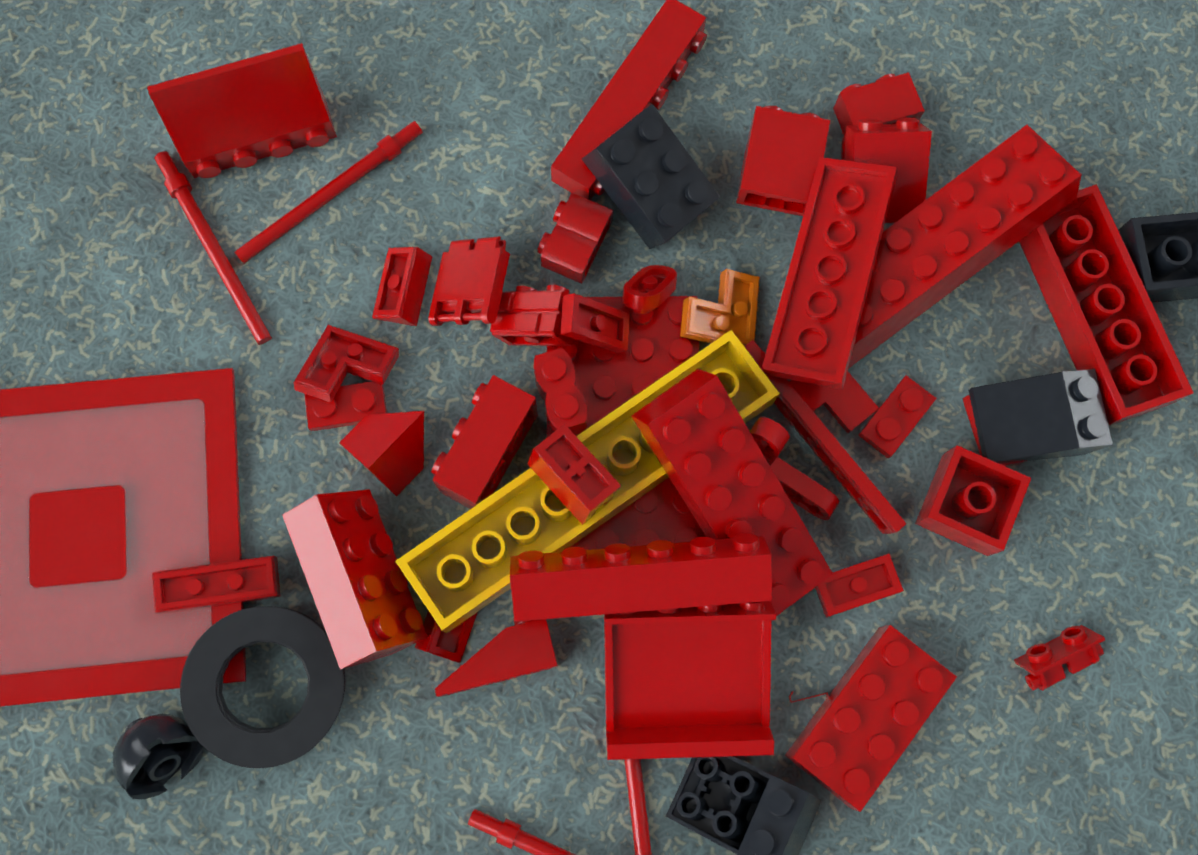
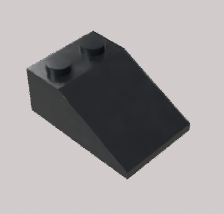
[968,369,1113,463]

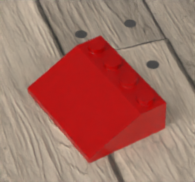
[147,43,337,178]

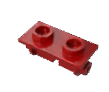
[1014,625,1105,691]

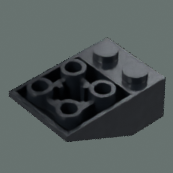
[666,756,822,855]

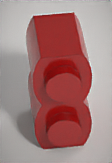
[537,193,614,284]
[533,348,587,436]

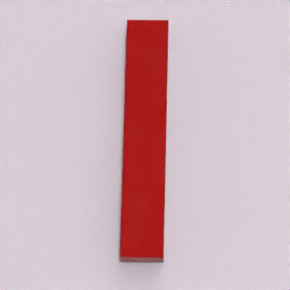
[744,340,907,534]

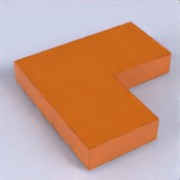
[680,269,760,346]

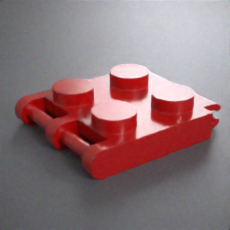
[428,236,510,326]

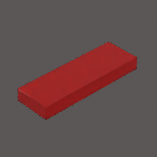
[152,555,281,614]

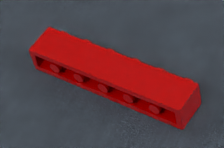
[551,0,707,200]
[510,533,772,622]

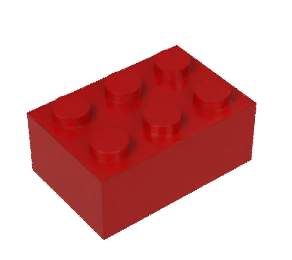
[431,375,538,509]

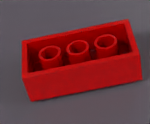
[282,489,427,670]
[785,625,957,812]

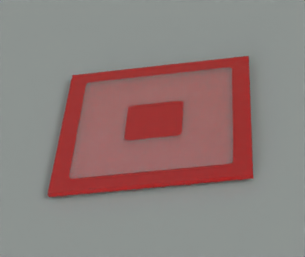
[0,368,247,707]

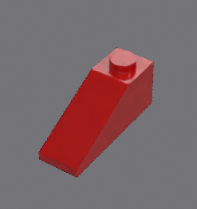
[435,618,558,697]

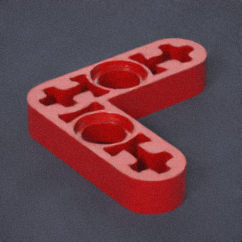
[750,417,840,520]

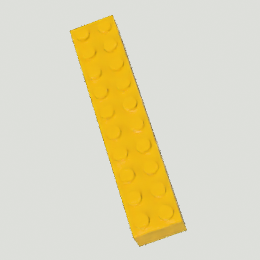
[395,330,780,633]

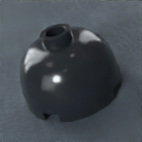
[113,713,203,800]

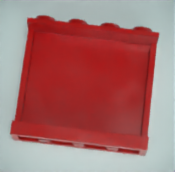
[604,601,776,760]

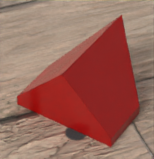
[339,411,424,497]

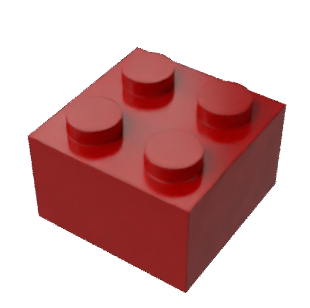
[915,445,1031,556]

